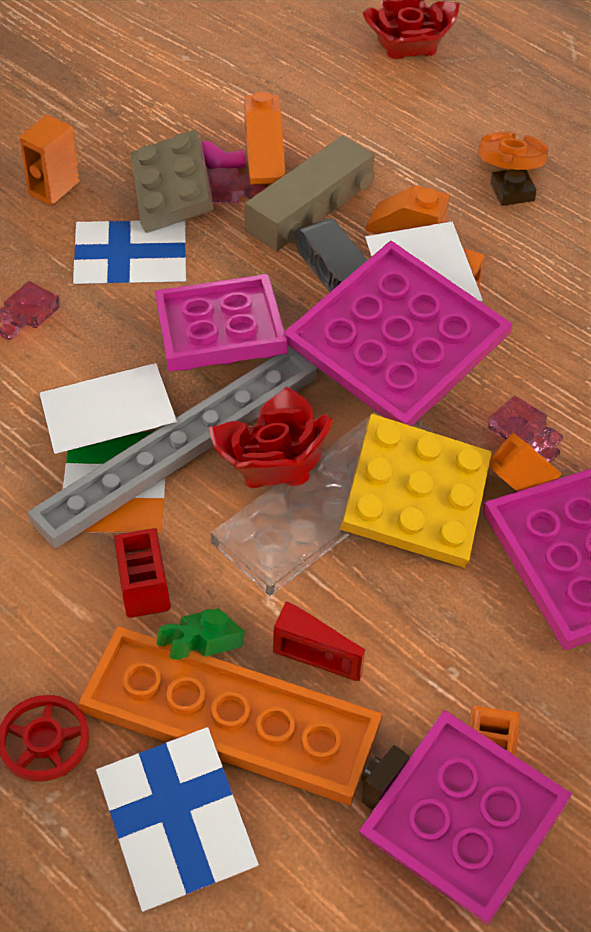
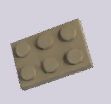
[131,129,214,233]

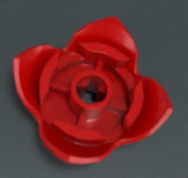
[363,0,460,59]
[209,387,334,488]

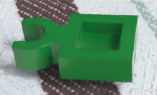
[156,608,245,660]

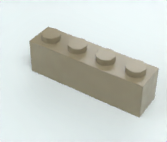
[245,135,375,252]

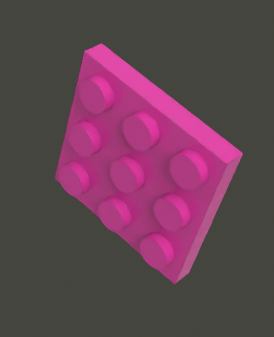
[155,274,288,372]
[359,710,572,926]

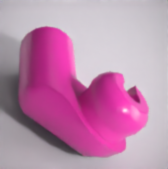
[202,141,246,172]

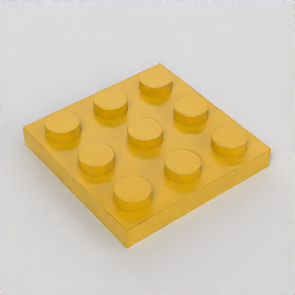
[340,413,492,568]

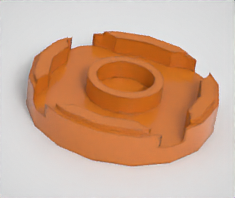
[478,131,548,170]

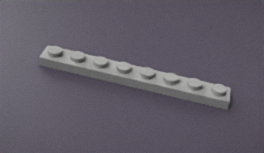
[27,346,317,549]

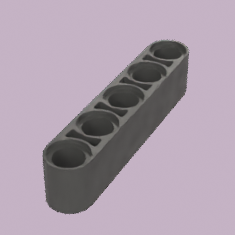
[295,218,367,292]

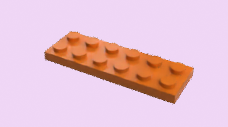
[78,626,383,806]

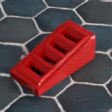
[114,528,171,618]
[273,602,366,681]

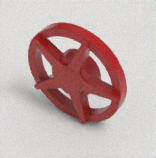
[0,695,89,782]

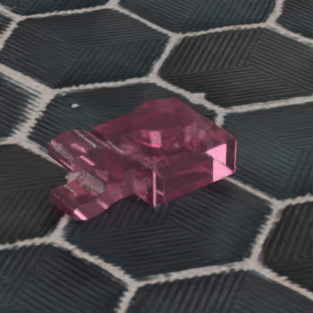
[0,281,60,340]
[488,395,563,463]

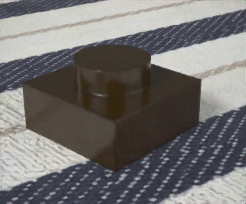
[490,169,537,206]
[361,745,410,810]

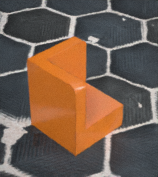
[489,432,562,492]

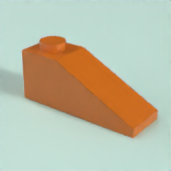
[244,92,285,185]

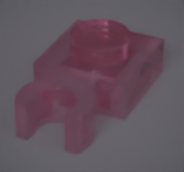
[207,168,264,203]

